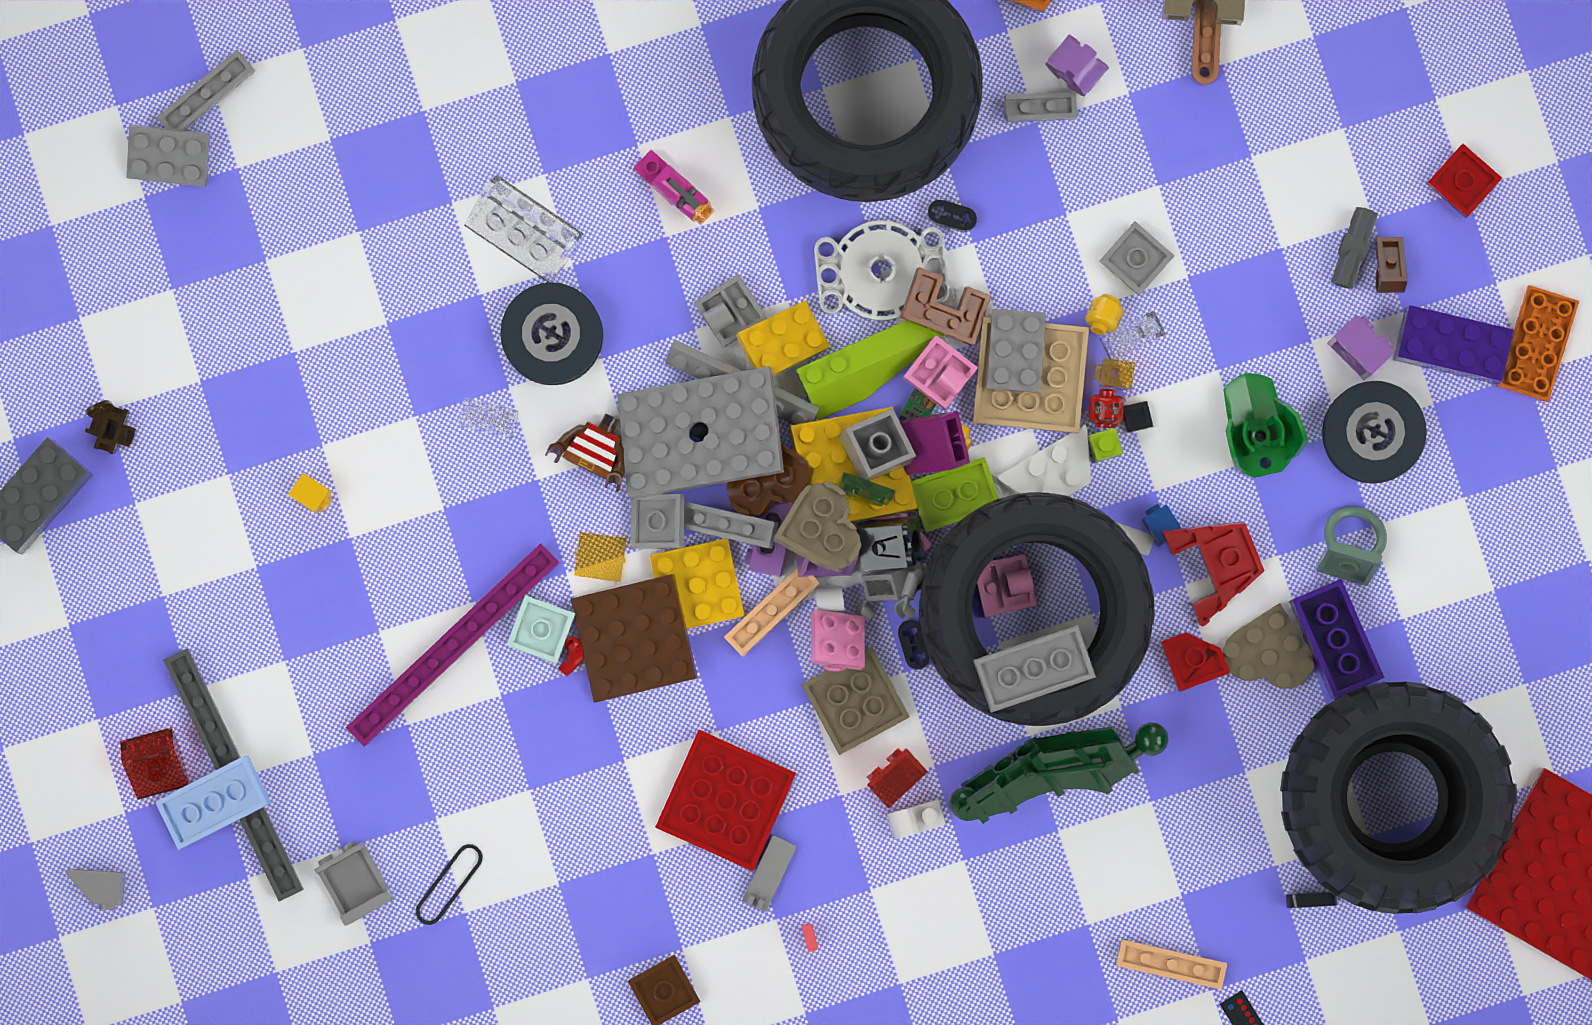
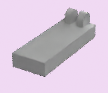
[1003,92,1078,123]
[742,835,797,912]

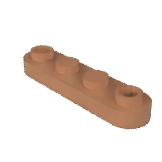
[1191,2,1221,86]

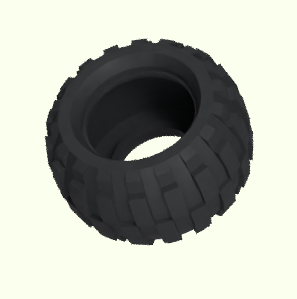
[1280,681,1517,914]

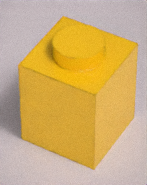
[288,473,333,514]

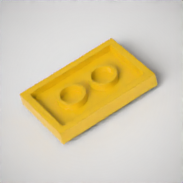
[735,300,830,376]

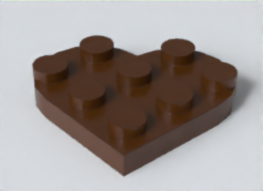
[726,444,814,517]

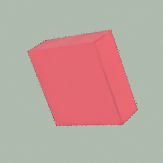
[801,923,818,953]

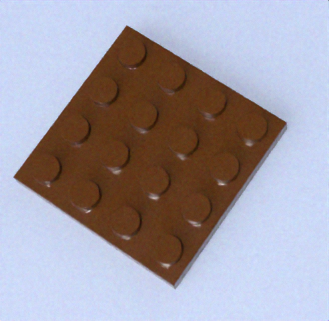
[570,574,698,703]

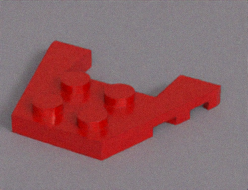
[1162,521,1265,627]

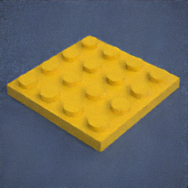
[789,407,917,523]

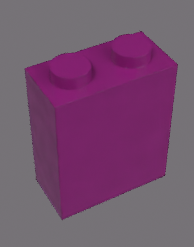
[900,411,970,475]

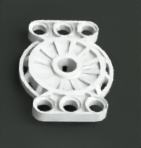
[814,220,949,321]

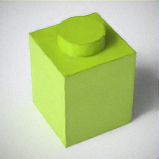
[1088,428,1123,463]

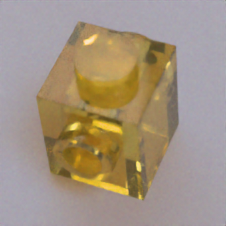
[1094,358,1135,391]

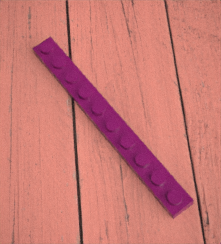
[346,543,560,747]

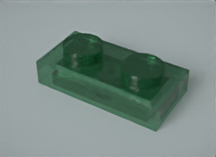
[837,472,895,507]

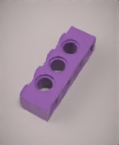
[744,502,793,577]

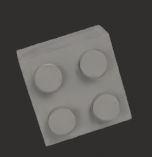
[840,408,916,485]

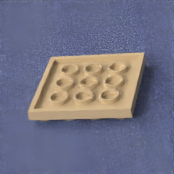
[973,317,1089,433]

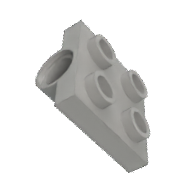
[694,274,767,348]

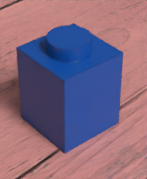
[1142,504,1181,547]

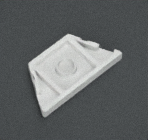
[997,425,1091,496]

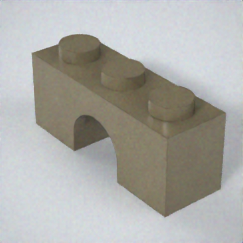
[1162,0,1245,26]

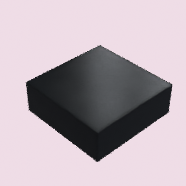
[1123,401,1154,433]

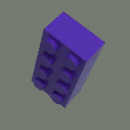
[1393,305,1514,385]
[1288,579,1385,699]

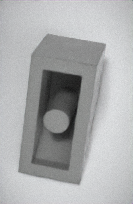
[67,869,126,910]

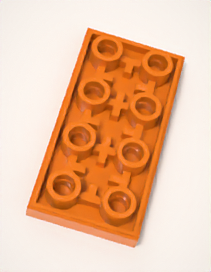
[1496,285,1579,402]

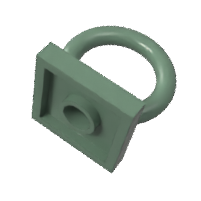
[1316,506,1387,586]

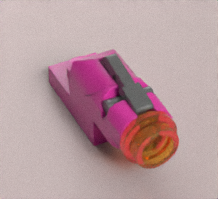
[633,149,715,225]

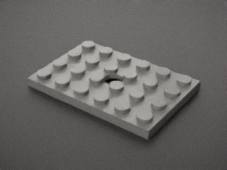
[617,366,784,499]

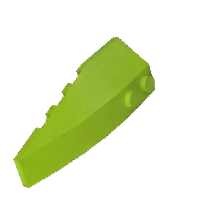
[796,321,945,420]

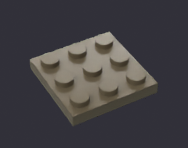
[801,647,910,755]

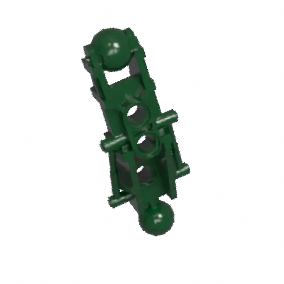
[949,722,1168,824]

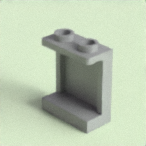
[314,841,395,926]

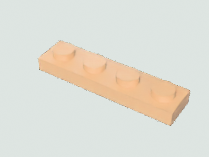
[724,568,820,657]
[1116,939,1227,990]

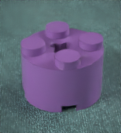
[1045,34,1109,97]

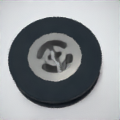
[500,282,603,385]
[1322,381,1427,484]

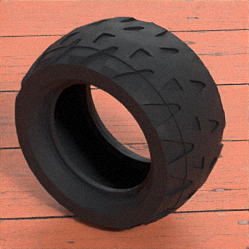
[752,0,983,202]
[919,492,1155,726]

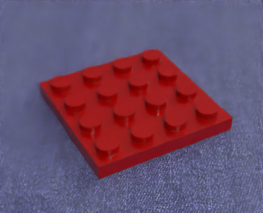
[655,730,797,871]

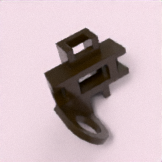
[85,400,136,455]

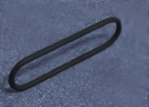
[416,844,483,925]

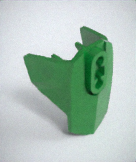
[1223,373,1308,478]

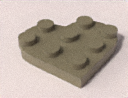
[773,481,861,572]
[1223,603,1314,689]

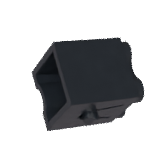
[856,517,924,571]

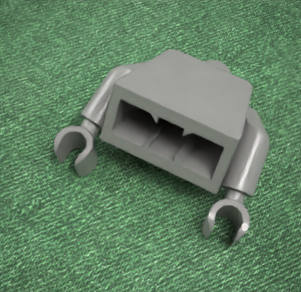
[856,561,927,620]

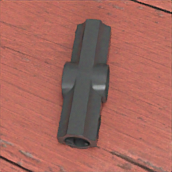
[1331,207,1378,290]

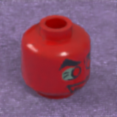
[1088,389,1124,428]

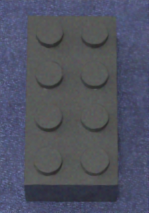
[0,437,93,555]

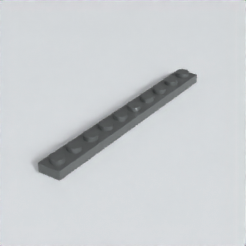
[163,648,304,902]

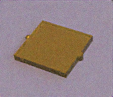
[574,532,627,582]

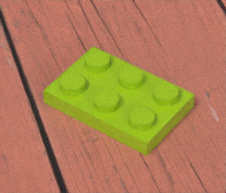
[911,457,999,533]

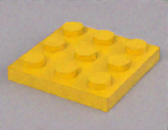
[650,538,745,629]

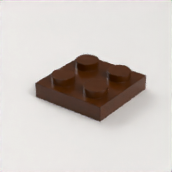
[628,954,701,1025]

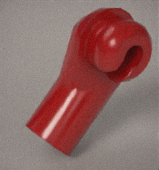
[558,636,584,677]

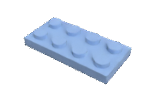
[155,755,271,850]

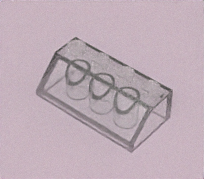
[464,174,584,282]

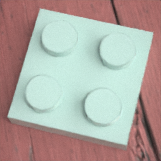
[507,595,575,664]

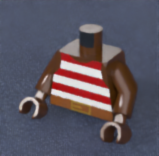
[545,413,625,492]

